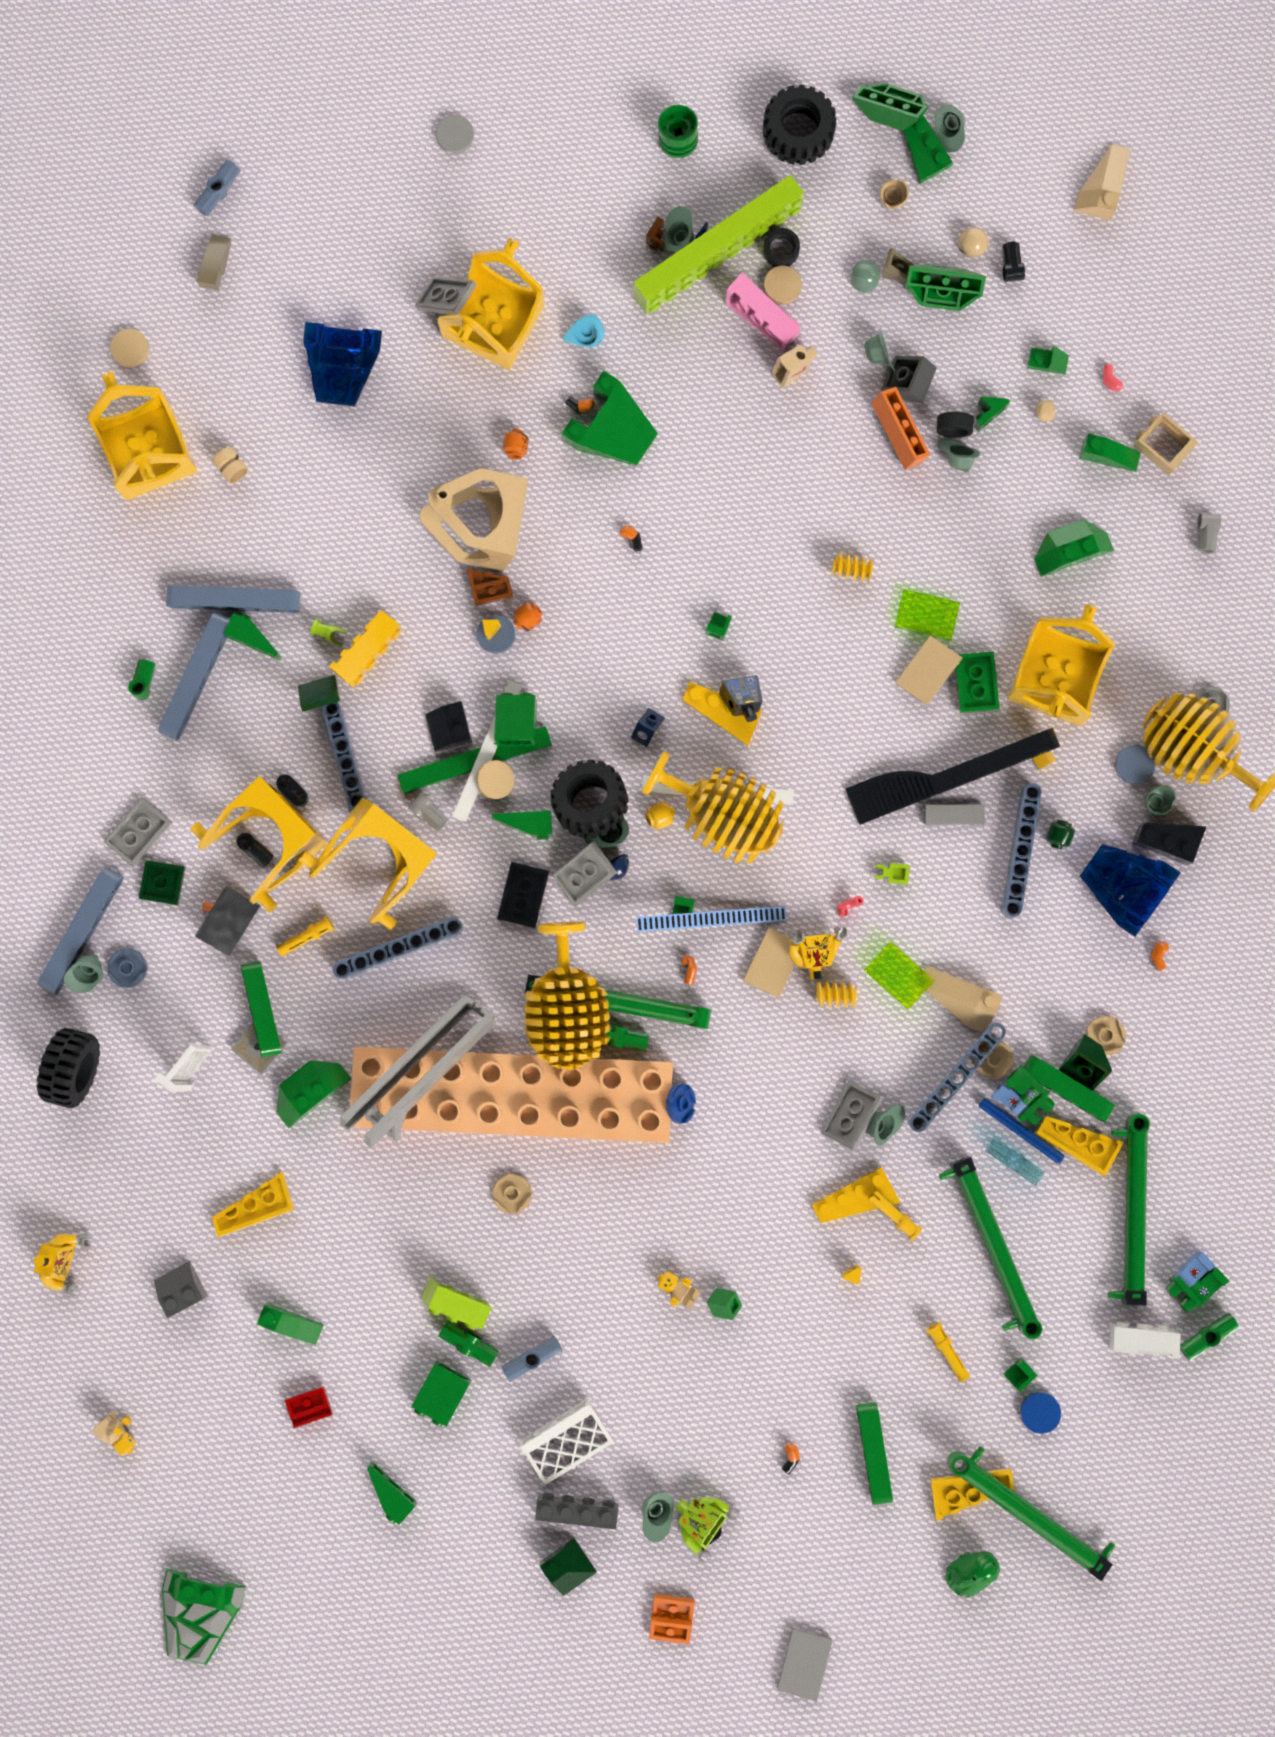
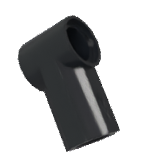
[1002,241,1025,282]
[236,833,274,868]

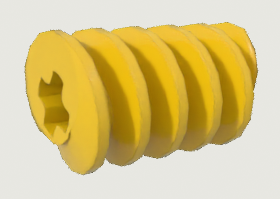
[831,552,873,583]
[815,981,857,1008]

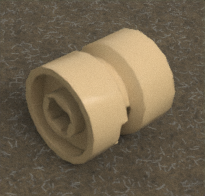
[212,447,249,484]

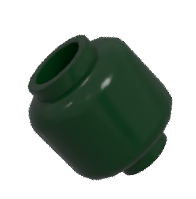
[1046,819,1075,850]

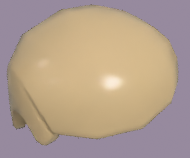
[880,179,909,209]
[957,227,989,258]

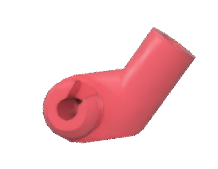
[1103,365,1123,391]
[836,896,864,917]

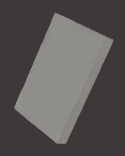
[415,276,477,315]
[103,797,173,867]
[552,841,617,907]
[821,1081,883,1151]
[777,1628,833,1702]

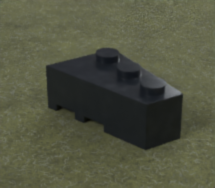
[1132,823,1207,865]

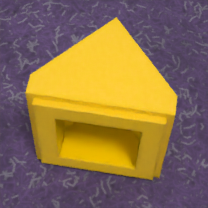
[482,620,501,640]
[1032,751,1056,770]
[841,1265,862,1285]

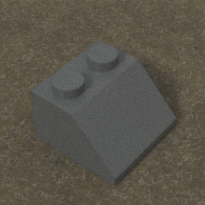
[881,356,937,403]
[154,1261,208,1318]

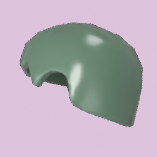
[851,260,880,292]
[1144,785,1177,816]

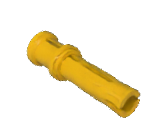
[276,915,335,957]
[868,1190,922,1241]
[926,1322,971,1382]

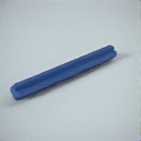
[979,1098,1065,1164]

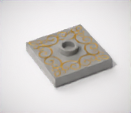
[231,1023,287,1074]

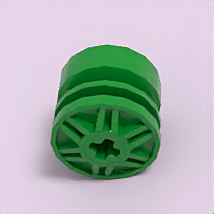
[658,105,698,158]

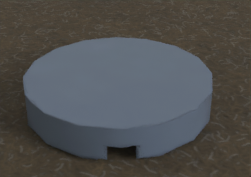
[477,615,515,654]
[1115,745,1155,784]
[107,948,148,988]

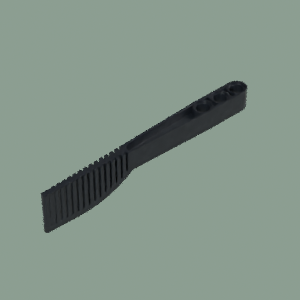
[845,728,1060,825]

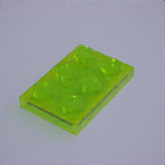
[894,589,960,641]
[864,941,935,1010]

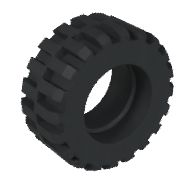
[763,84,837,165]
[550,759,629,839]
[36,1028,100,1108]

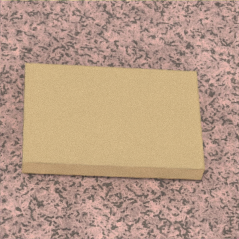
[895,635,962,706]
[743,928,795,998]

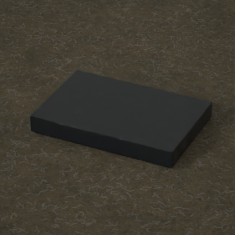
[497,862,550,928]
[195,886,260,956]

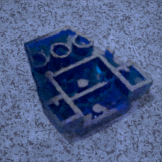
[303,322,382,407]
[1079,844,1181,937]

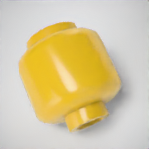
[645,801,676,830]

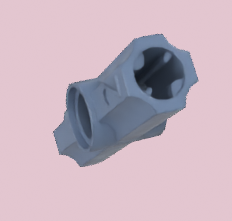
[194,160,241,216]
[501,1336,563,1382]

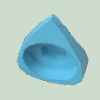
[562,314,605,347]

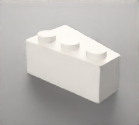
[1109,1322,1181,1359]

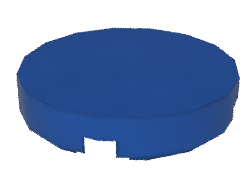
[666,1084,696,1124]
[1020,1392,1061,1434]

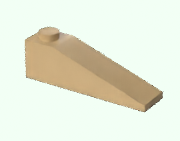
[1074,144,1130,221]
[919,966,1003,1033]

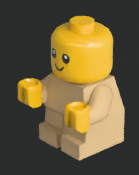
[657,1271,701,1310]
[91,1410,136,1456]

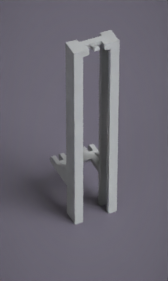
[340,994,495,1148]

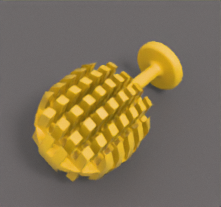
[1143,693,1275,813]
[641,751,784,863]
[524,921,610,1070]

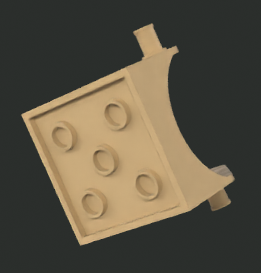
[419,468,529,572]

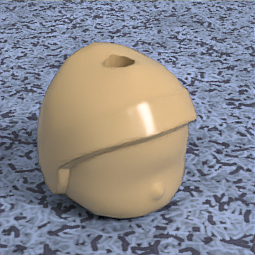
[1035,400,1055,422]

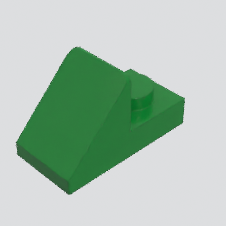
[1027,346,1069,375]
[974,397,1011,432]

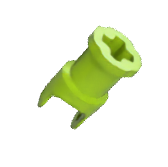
[310,619,347,646]

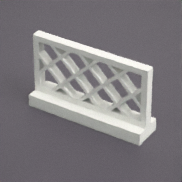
[155,1044,213,1092]
[519,1398,614,1485]

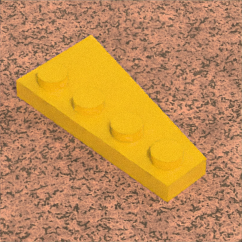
[683,682,762,747]
[1035,1116,1124,1177]
[811,1167,901,1223]
[212,1171,295,1237]
[930,1468,1014,1521]

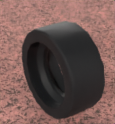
[763,228,800,267]
[937,411,974,438]

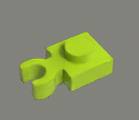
[874,863,910,885]

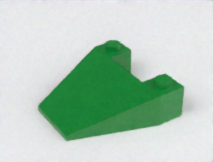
[561,371,658,466]

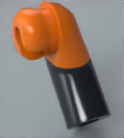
[565,396,595,414]
[620,526,643,552]
[781,1443,800,1475]

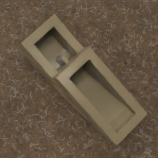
[197,235,232,291]

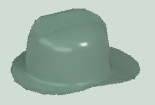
[935,105,965,152]
[664,206,694,253]
[864,329,895,372]
[937,438,980,472]
[584,819,630,848]
[63,955,104,993]
[866,1105,905,1145]
[641,1492,674,1542]

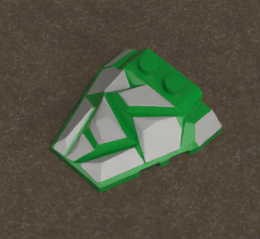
[161,1568,246,1665]

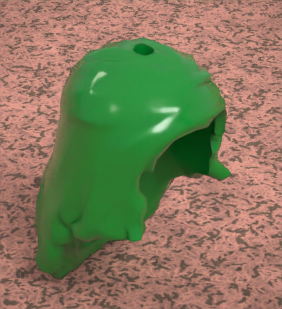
[945,1551,1000,1598]

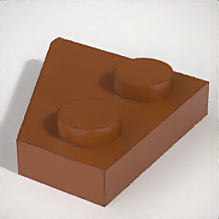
[467,568,513,606]

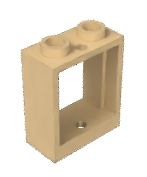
[1134,412,1198,476]

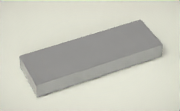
[925,804,985,825]

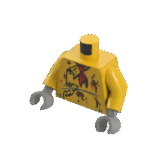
[788,926,849,980]
[34,1233,92,1296]

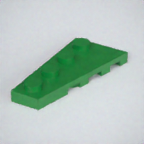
[903,115,953,184]

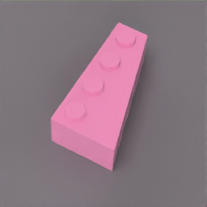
[726,273,800,351]

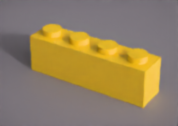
[329,610,401,688]

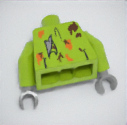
[676,1497,740,1564]

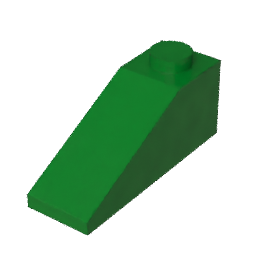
[1079,434,1141,472]
[224,613,282,661]
[492,811,553,840]
[256,1303,324,1345]
[367,1462,417,1525]

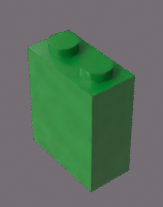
[494,693,537,746]
[411,1361,472,1427]

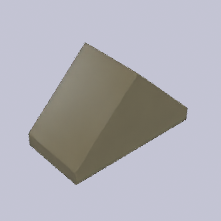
[882,248,914,283]

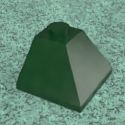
[1059,1034,1112,1091]
[540,1538,597,1596]

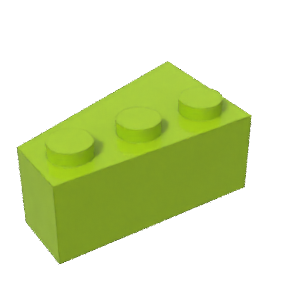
[420,1276,492,1330]

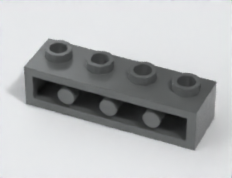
[535,1493,619,1529]

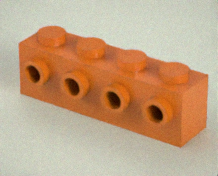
[871,387,931,470]

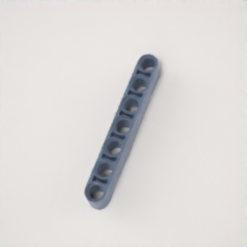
[166,585,301,613]
[158,612,231,741]
[322,702,366,812]
[1001,783,1042,918]
[37,867,124,995]
[333,917,463,979]
[909,1023,1006,1132]

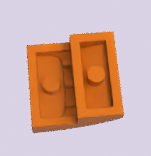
[649,1593,695,1644]

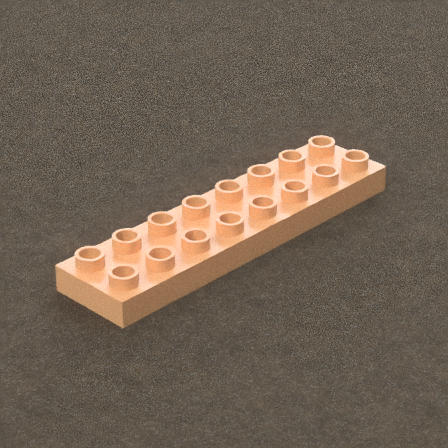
[350,1047,673,1143]

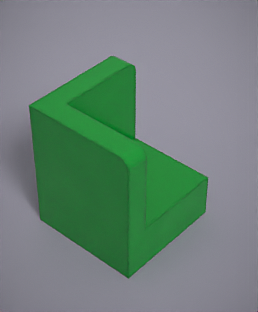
[705,612,732,641]
[672,896,695,914]
[707,1288,742,1320]
[1004,1358,1038,1392]

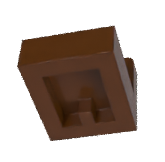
[646,216,665,252]

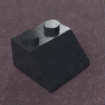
[425,701,473,752]

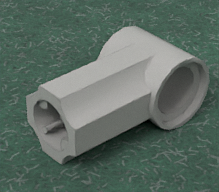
[1197,513,1221,554]
[408,793,449,832]

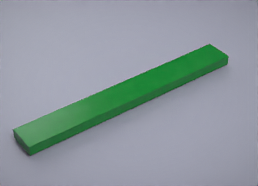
[397,726,552,794]

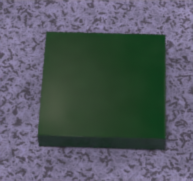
[298,675,340,712]
[138,860,186,906]

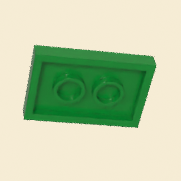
[955,651,1000,714]

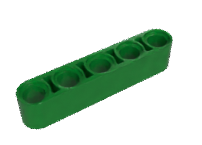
[240,961,282,1058]
[1024,1055,1115,1123]
[856,1402,893,1505]

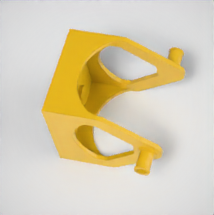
[437,238,545,370]
[87,372,198,500]
[1007,604,1115,726]
[190,776,327,913]
[298,797,437,930]

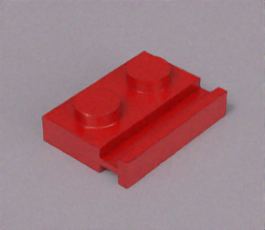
[285,1386,333,1428]

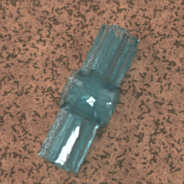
[985,1137,1045,1186]

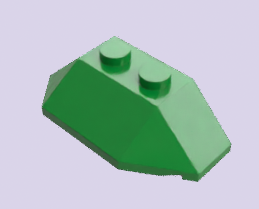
[852,84,928,131]
[906,264,986,311]
[1034,519,1114,577]
[277,1060,352,1128]

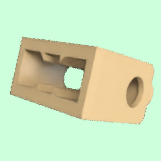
[771,345,817,388]

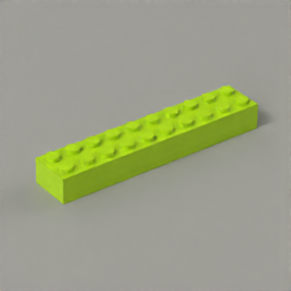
[633,174,804,314]

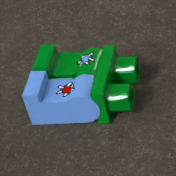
[991,1065,1055,1126]
[1165,1251,1230,1312]

